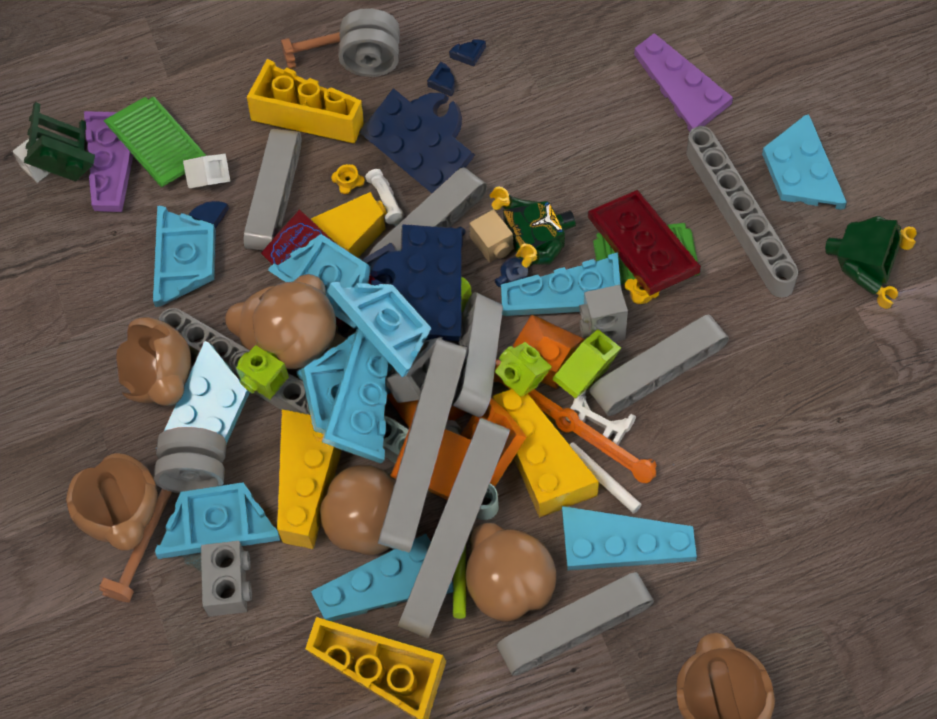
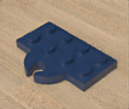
[359,88,475,193]
[371,224,461,341]

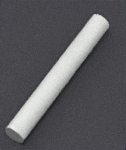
[570,442,642,514]

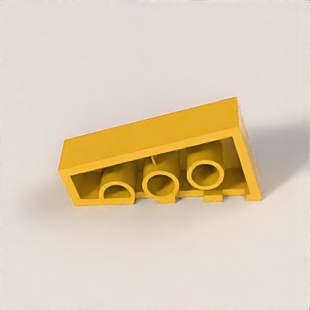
[247,59,364,144]
[492,389,599,518]
[277,409,342,549]
[305,617,446,719]

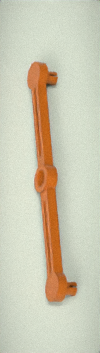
[493,359,657,483]

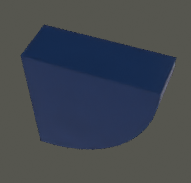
[449,39,486,67]
[427,61,455,97]
[189,201,229,229]

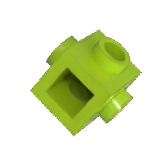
[495,342,552,397]
[236,345,289,400]

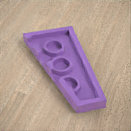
[634,33,733,131]
[84,111,133,212]

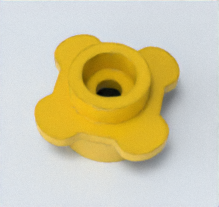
[331,164,365,194]
[625,279,660,304]

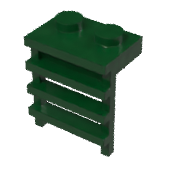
[24,102,95,182]

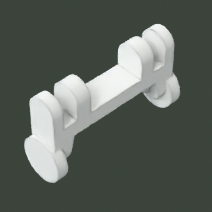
[365,169,405,226]
[565,390,636,445]

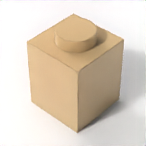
[469,209,514,263]

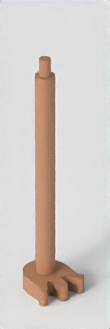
[281,32,340,69]
[99,489,172,602]

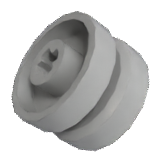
[338,8,400,77]
[153,427,226,493]

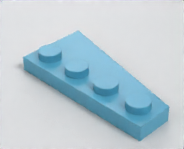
[501,252,621,316]
[322,328,388,464]
[562,506,697,571]
[311,534,453,621]

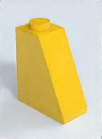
[311,192,387,258]

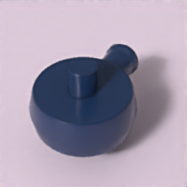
[495,257,528,287]

